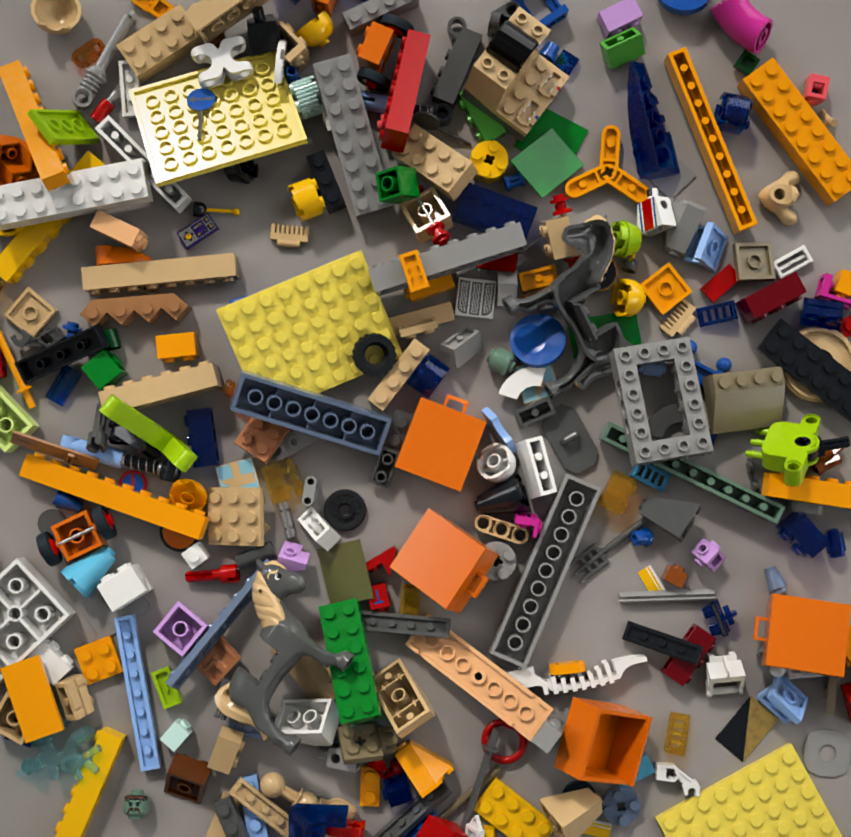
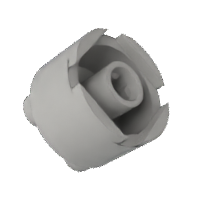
[484,540,516,581]

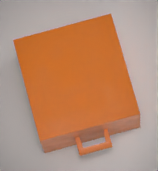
[394,394,487,492]
[390,508,499,613]
[753,593,851,678]
[554,697,653,787]

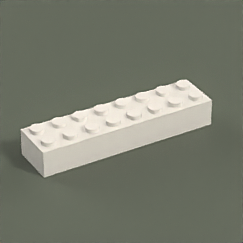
[0,158,153,231]

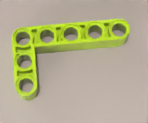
[99,394,198,473]

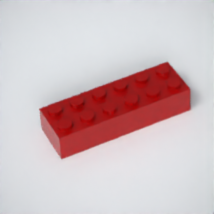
[379,29,431,153]

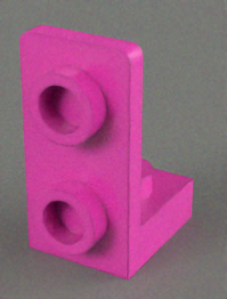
[814,273,851,310]

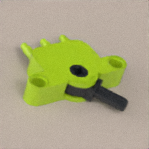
[745,414,850,487]

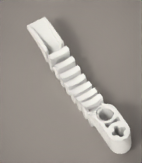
[504,654,648,695]

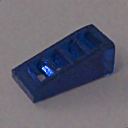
[696,300,738,327]

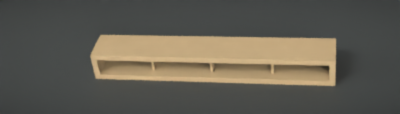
[81,253,239,295]

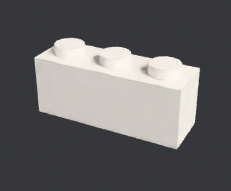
[515,436,558,499]

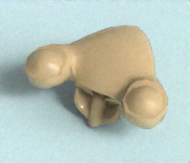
[758,171,800,226]

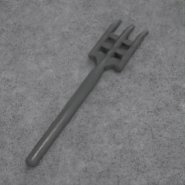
[569,517,649,584]

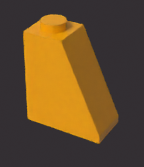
[395,739,454,798]

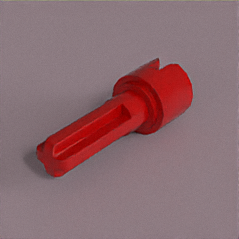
[185,564,241,584]

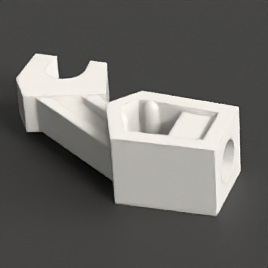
[654,762,700,796]

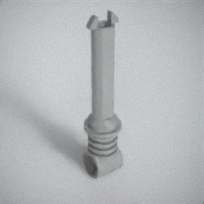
[72,10,134,110]

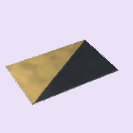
[715,696,779,762]

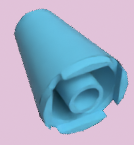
[61,546,116,598]

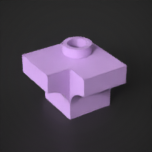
[277,540,311,572]

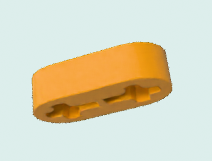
[548,660,586,675]

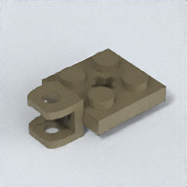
[337,723,399,765]

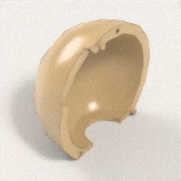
[30,0,82,35]

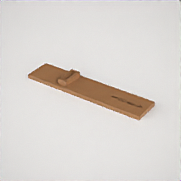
[10,431,100,471]

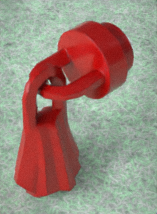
[367,759,404,780]

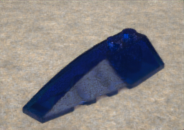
[628,61,680,180]

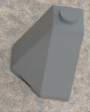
[663,197,707,258]

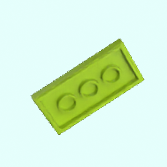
[27,109,100,145]

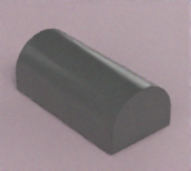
[513,395,556,429]
[234,541,277,570]

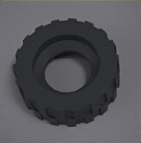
[352,333,397,377]

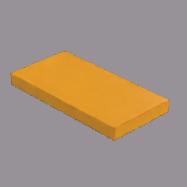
[0,654,65,743]

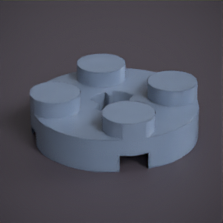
[601,785,641,826]

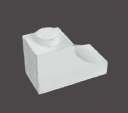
[297,506,341,551]

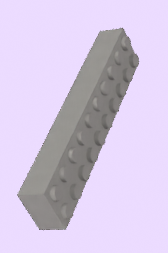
[489,473,602,669]

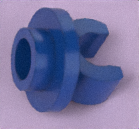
[62,321,82,338]

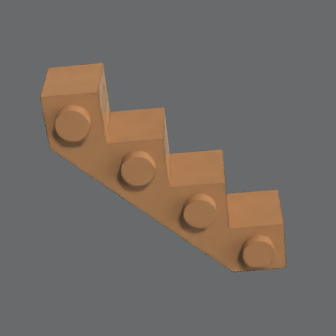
[80,293,192,327]

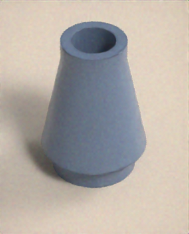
[764,566,787,594]

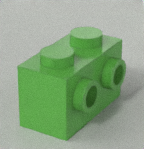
[599,27,646,70]

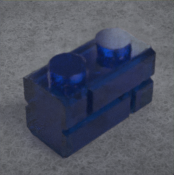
[799,297,843,331]

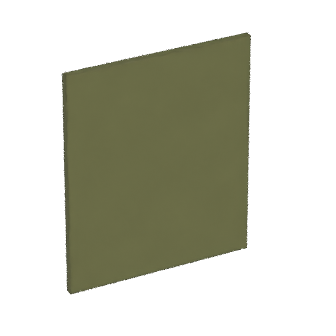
[317,539,374,604]

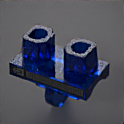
[702,598,737,637]

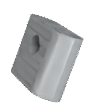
[302,476,318,507]

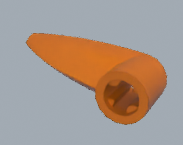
[95,245,151,266]

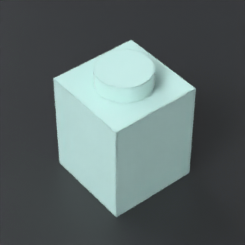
[160,718,193,752]

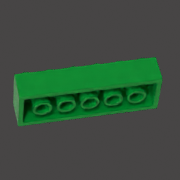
[318,598,383,727]

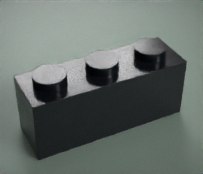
[306,150,346,214]

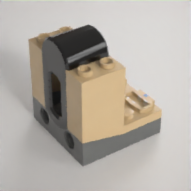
[461,6,570,142]

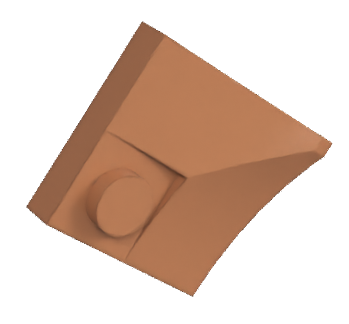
[197,635,242,686]

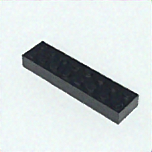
[15,324,110,385]

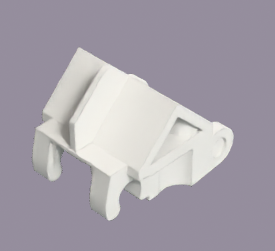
[704,651,746,698]

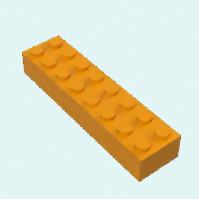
[737,57,851,207]

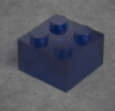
[776,512,830,558]

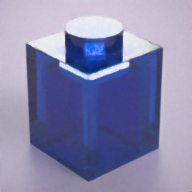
[382,773,413,808]

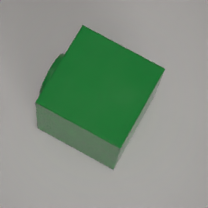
[375,166,420,204]
[81,349,129,391]

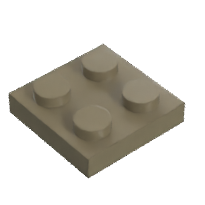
[732,242,776,282]

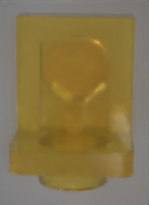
[399,584,421,615]

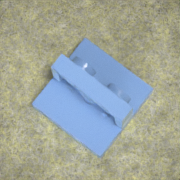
[683,222,729,272]
[757,675,809,725]

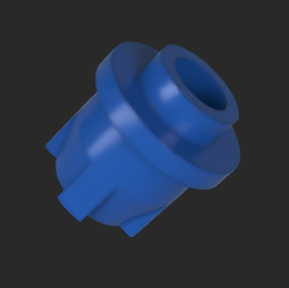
[630,527,654,547]

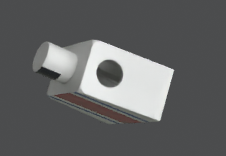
[637,188,676,236]

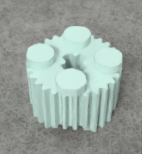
[288,75,326,120]

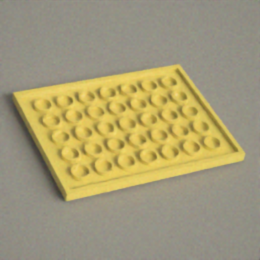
[129,51,308,188]
[216,250,403,393]
[655,742,842,837]

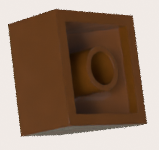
[164,753,212,804]

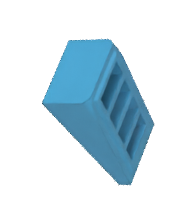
[629,464,672,493]

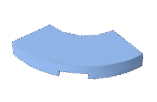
[481,407,517,454]

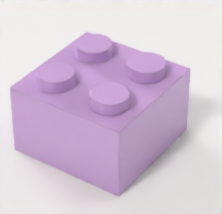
[153,601,209,657]

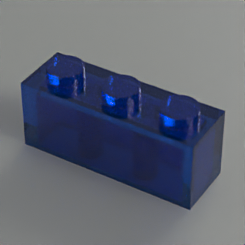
[184,407,220,468]

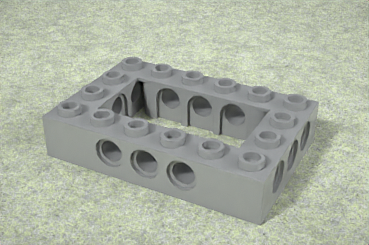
[609,337,714,467]

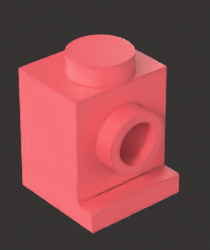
[803,73,830,106]

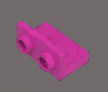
[514,512,542,538]

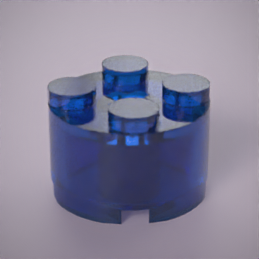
[714,92,753,135]
[407,352,450,398]

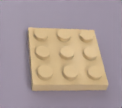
[207,487,264,546]

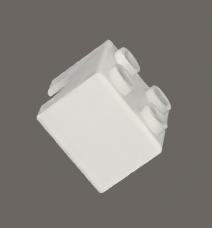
[97,562,153,612]

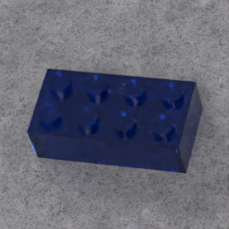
[452,183,538,240]

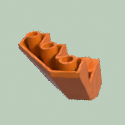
[0,134,40,185]

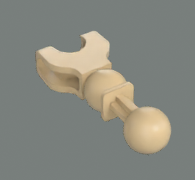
[260,772,357,837]

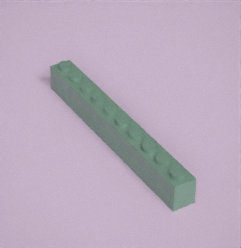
[598,422,786,524]

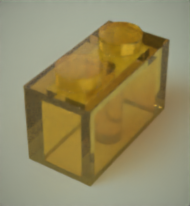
[597,470,637,515]

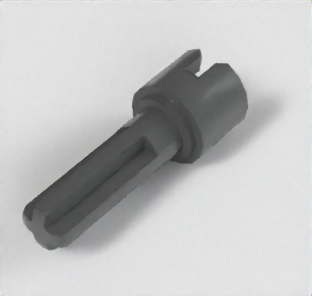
[86,402,108,454]

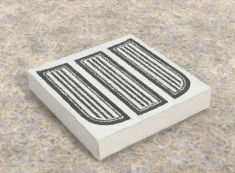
[455,277,497,320]

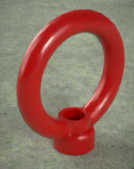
[481,718,527,764]

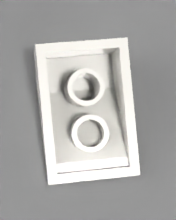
[274,698,340,746]

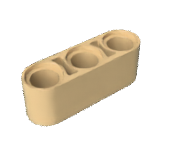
[474,514,529,544]

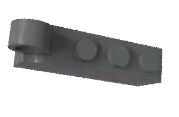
[430,16,483,110]

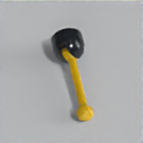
[193,201,240,217]

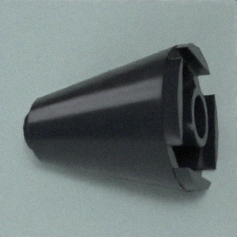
[474,474,530,515]

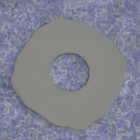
[803,729,851,777]

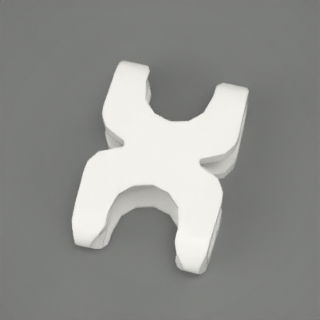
[191,36,254,88]

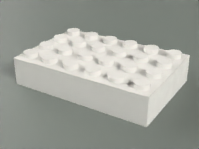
[0,557,76,685]

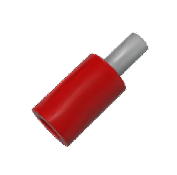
[90,90,119,123]

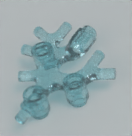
[16,719,102,782]

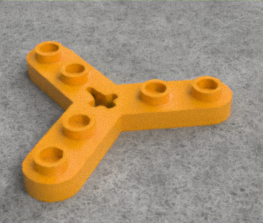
[564,125,648,204]

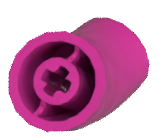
[710,0,773,54]

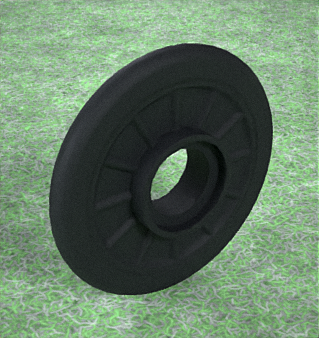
[324,489,366,531]

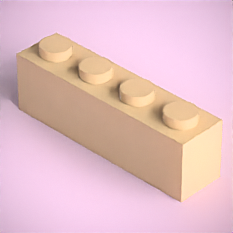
[368,338,430,412]

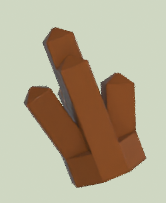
[810,448,844,475]

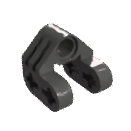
[487,1,521,38]

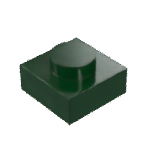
[733,49,760,76]

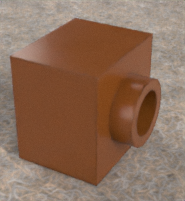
[661,563,688,588]

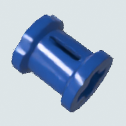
[502,172,526,192]

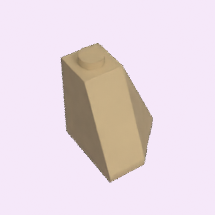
[540,788,603,837]

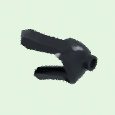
[108,420,161,460]

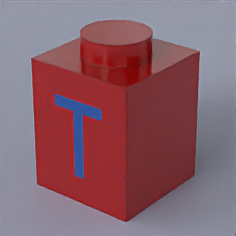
[369,582,390,612]

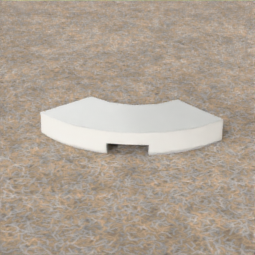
[274,39,287,83]
[498,367,546,400]

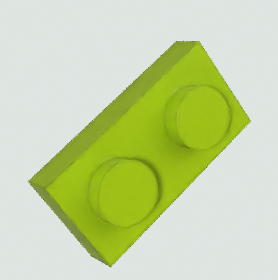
[151,665,183,709]

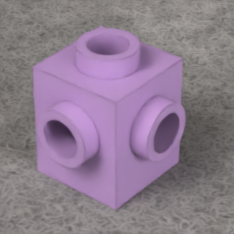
[691,538,726,572]

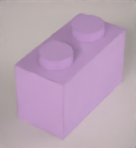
[597,0,643,39]

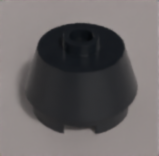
[224,159,259,184]

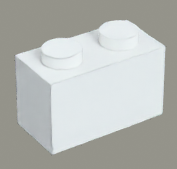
[27,639,76,686]

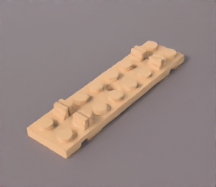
[405,613,554,741]

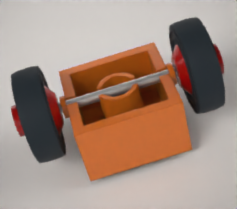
[356,13,414,93]
[36,505,117,567]

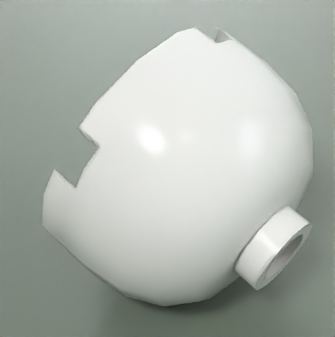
[477,443,516,483]

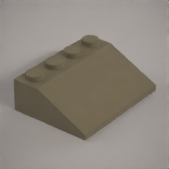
[702,366,785,435]

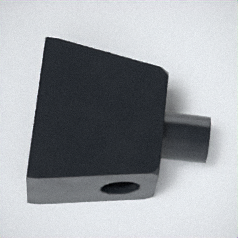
[247,6,284,56]

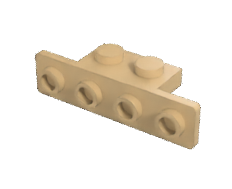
[389,301,455,339]

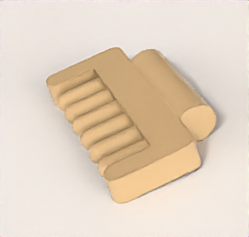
[270,223,309,249]
[660,299,696,337]

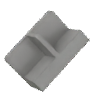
[440,325,483,368]

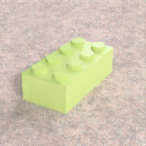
[0,385,40,453]

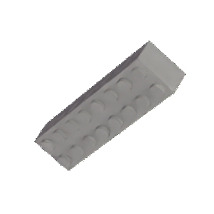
[313,53,393,217]
[368,221,527,296]

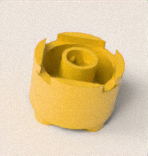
[470,140,508,184]
[287,178,326,222]

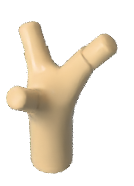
[821,109,838,127]

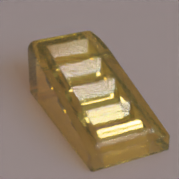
[663,711,690,756]

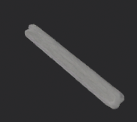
[619,589,715,603]

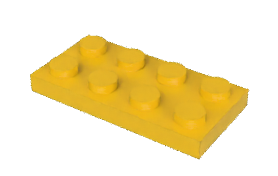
[474,776,553,837]

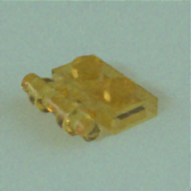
[261,458,304,504]

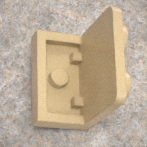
[278,20,310,73]

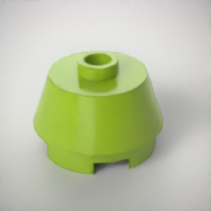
[611,220,642,258]

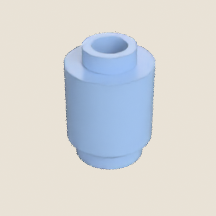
[637,362,667,377]

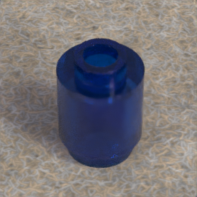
[823,528,847,558]

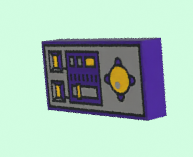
[176,212,219,250]

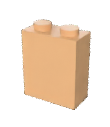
[89,210,148,252]

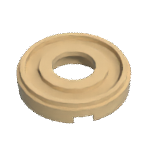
[777,326,851,403]

